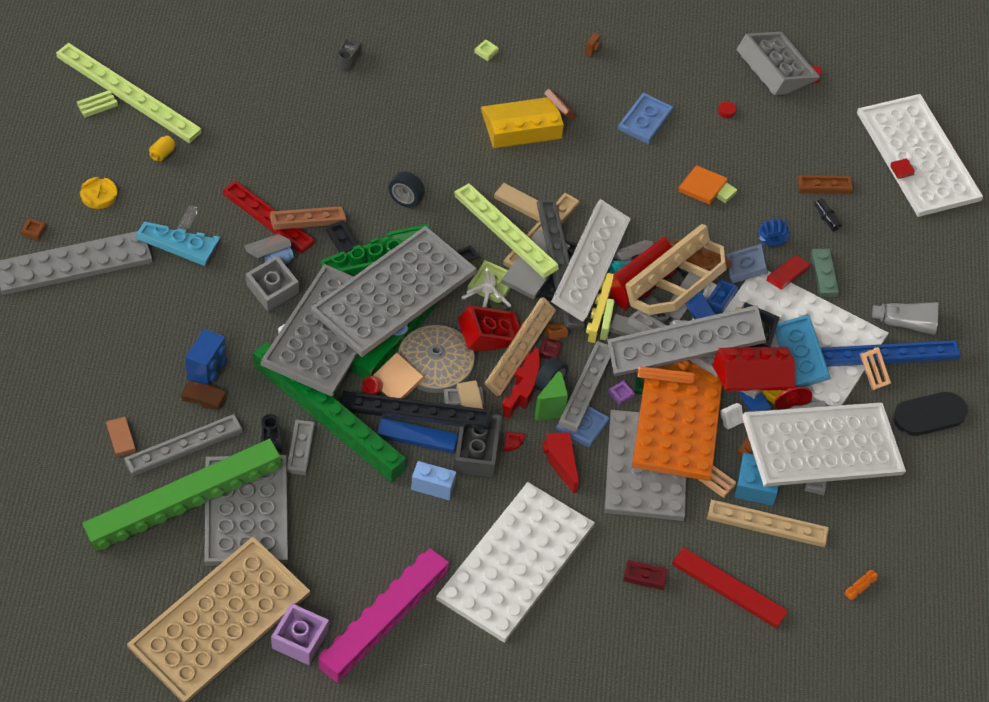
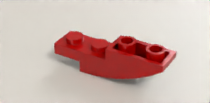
[502,348,540,419]

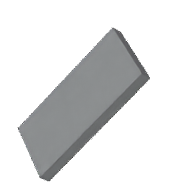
[501,230,570,299]

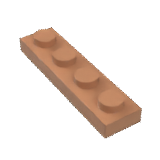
[270,206,346,230]

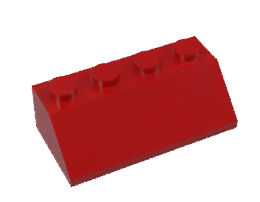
[609,236,677,311]
[712,347,796,391]

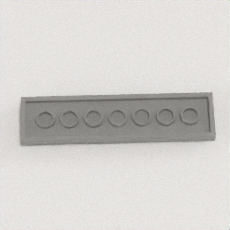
[0,231,152,295]
[607,305,766,377]

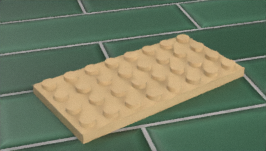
[127,537,310,702]

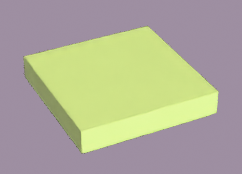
[468,260,511,303]

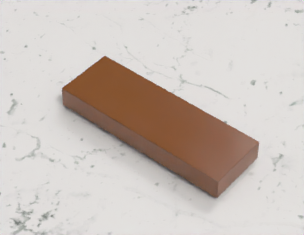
[797,175,853,194]

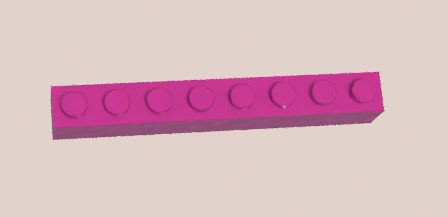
[318,548,449,683]

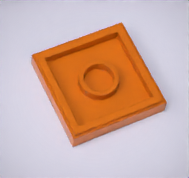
[678,165,728,205]

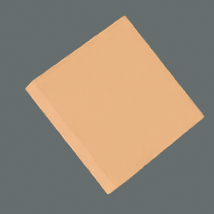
[373,353,424,399]

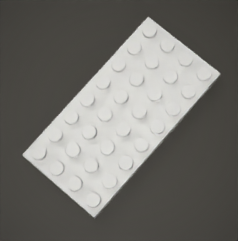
[857,94,983,217]
[742,403,906,487]
[436,482,595,643]

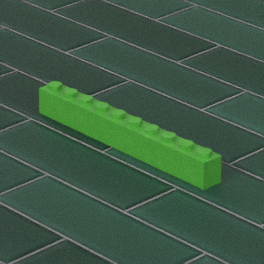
[82,439,282,552]

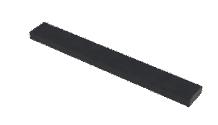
[339,391,493,430]

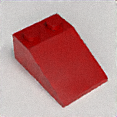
[458,305,521,352]

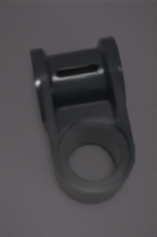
[261,414,282,452]

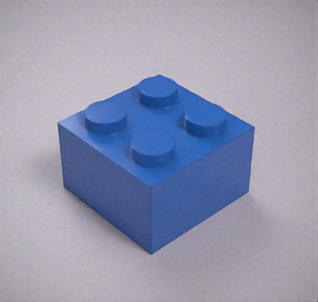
[185,329,228,386]

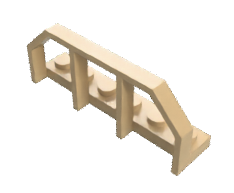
[625,224,727,315]

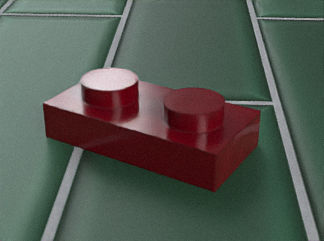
[623,560,668,590]

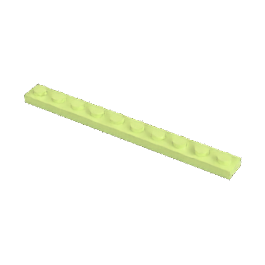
[56,43,202,143]

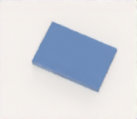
[618,93,674,144]

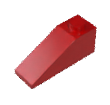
[542,432,579,493]

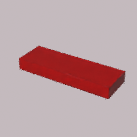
[766,255,811,290]

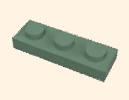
[811,248,839,297]

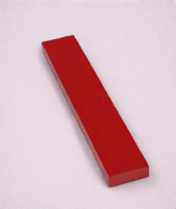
[222,180,315,254]
[672,547,788,629]

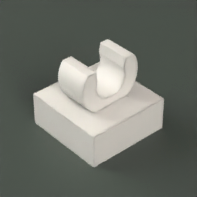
[720,403,744,429]

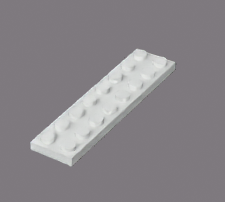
[551,199,631,322]

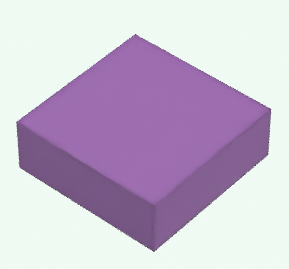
[608,380,635,406]

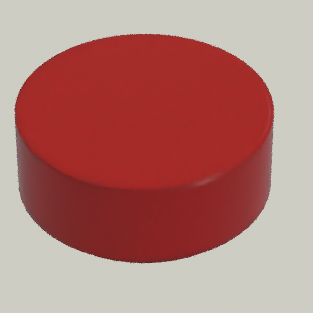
[718,101,736,118]
[362,376,383,395]

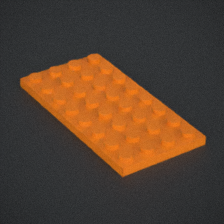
[632,360,722,481]

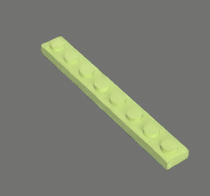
[454,183,559,278]

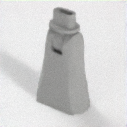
[872,302,938,336]

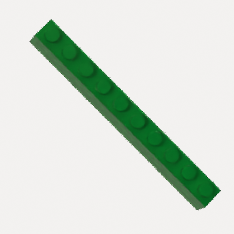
[253,342,406,483]

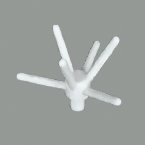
[462,268,511,308]

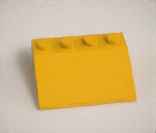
[481,97,564,148]

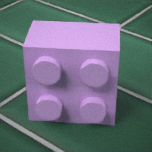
[271,603,329,665]

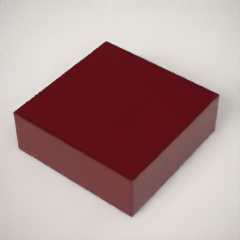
[539,338,562,359]

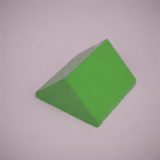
[534,371,568,421]

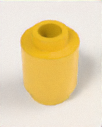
[149,135,176,162]

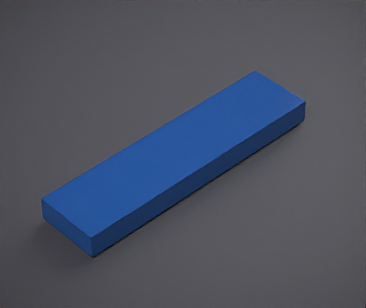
[377,418,458,454]

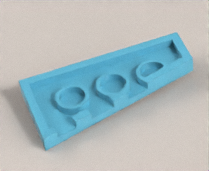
[136,222,220,266]

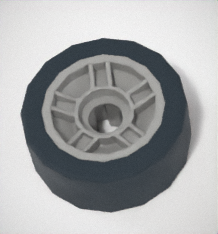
[388,171,425,207]
[535,357,568,392]

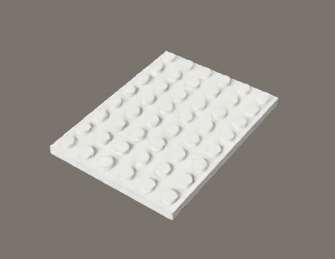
[723,271,888,406]

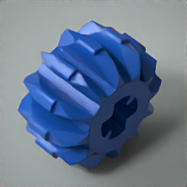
[758,218,790,247]

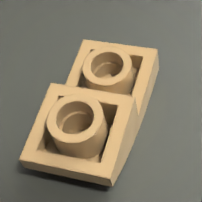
[457,380,483,409]

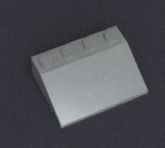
[736,32,820,95]

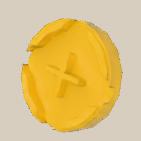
[80,177,117,209]

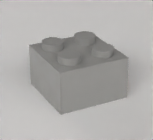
[246,255,299,312]

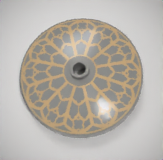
[398,325,475,393]

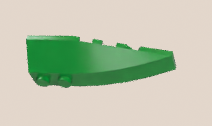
[321,224,430,277]

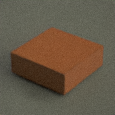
[21,218,46,241]

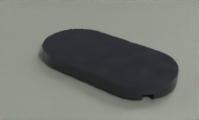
[893,392,968,436]

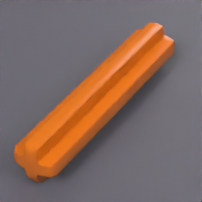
[637,366,695,384]

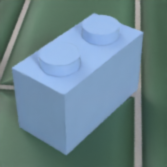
[411,461,456,500]

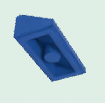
[707,280,738,314]

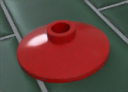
[775,387,812,410]

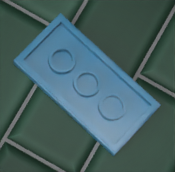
[775,315,830,388]

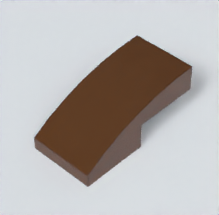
[180,381,227,409]

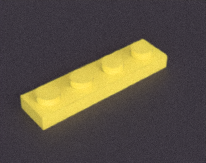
[586,273,614,343]

